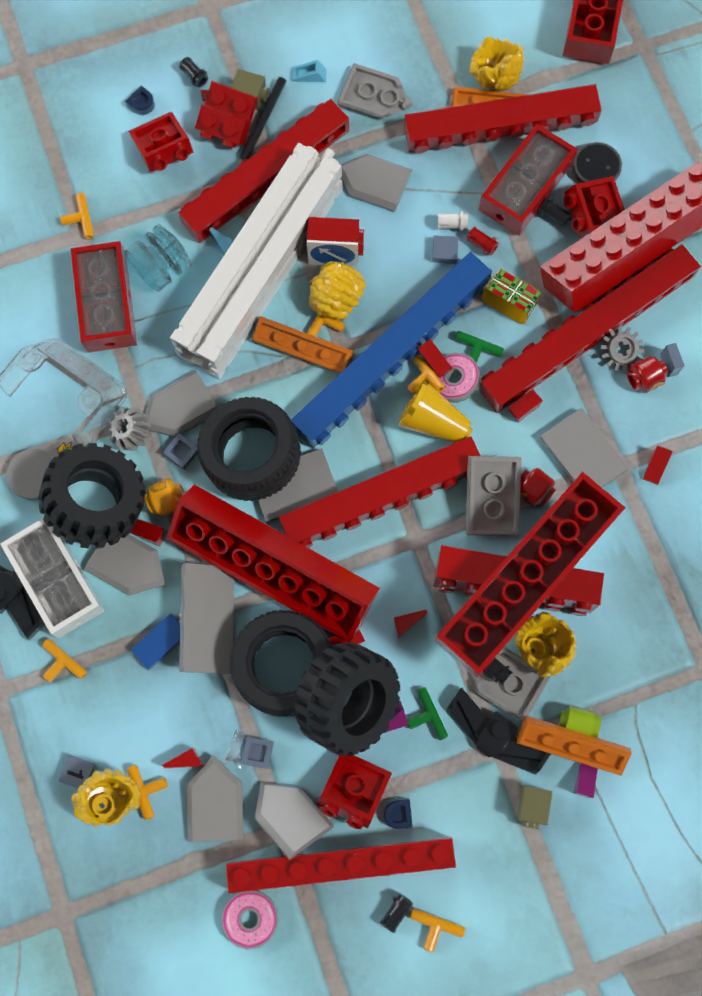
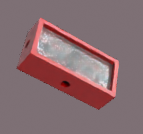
[479,123,578,236]
[70,241,137,353]

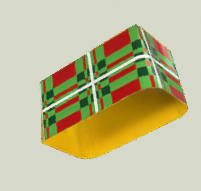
[482,268,541,324]

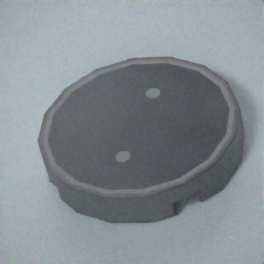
[572,142,622,183]

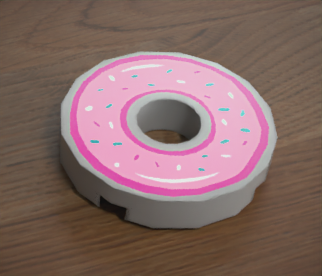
[432,353,481,403]
[221,890,278,950]

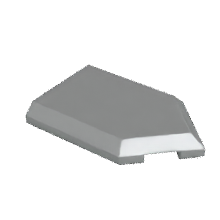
[337,63,412,119]
[341,154,412,212]
[145,370,218,437]
[85,534,166,596]
[472,647,551,722]
[187,755,244,842]
[255,782,334,860]

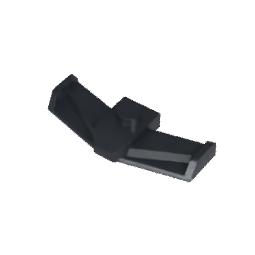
[0,566,45,641]
[446,687,551,775]

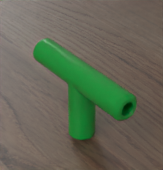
[455,331,504,363]
[407,687,448,740]

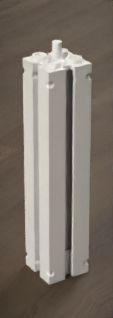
[170,143,342,380]

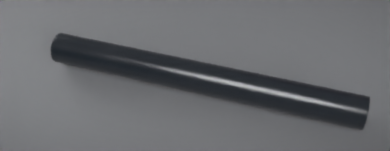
[239,77,287,160]

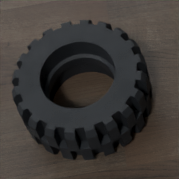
[38,443,146,549]
[294,642,400,756]

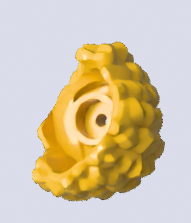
[469,36,524,91]
[309,261,366,320]
[515,612,577,678]
[71,769,141,827]

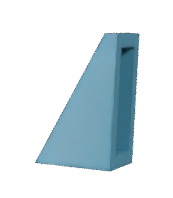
[292,60,327,82]
[209,228,234,256]

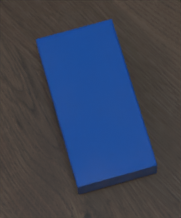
[130,614,180,670]

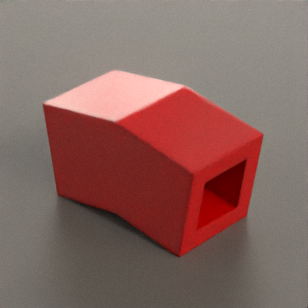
[509,389,543,422]

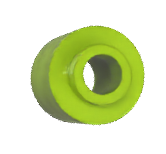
[559,706,601,737]

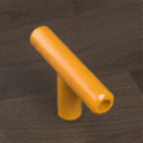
[60,192,94,239]
[307,314,345,336]
[407,355,445,394]
[42,639,87,682]
[127,765,168,820]
[409,908,465,953]

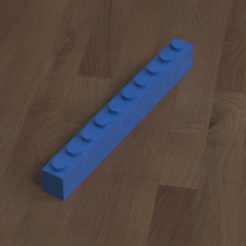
[291,251,492,448]

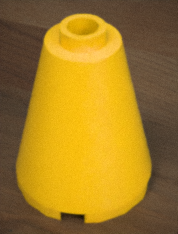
[398,380,473,443]

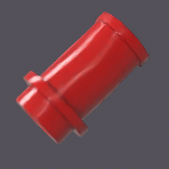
[466,226,499,255]

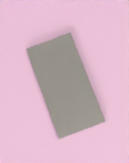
[179,563,234,674]

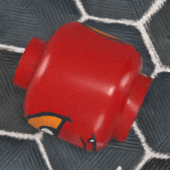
[627,356,668,393]
[520,468,556,506]

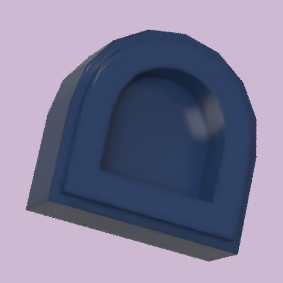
[125,85,155,115]
[384,799,413,829]

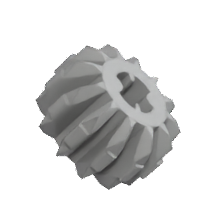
[106,407,152,451]

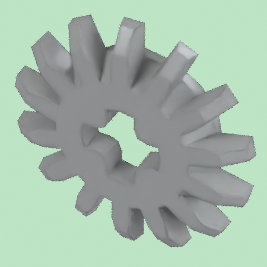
[600,326,645,372]

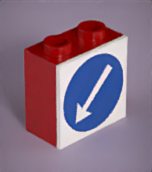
[307,217,364,267]

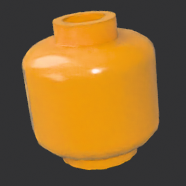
[144,478,185,516]

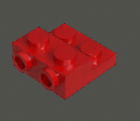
[195,81,259,148]
[128,111,194,173]
[563,176,625,238]
[317,755,392,830]

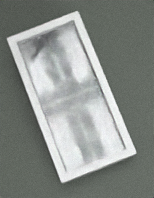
[0,518,106,638]

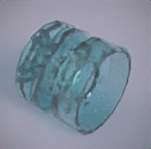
[124,223,192,292]

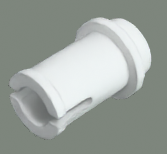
[438,211,468,231]

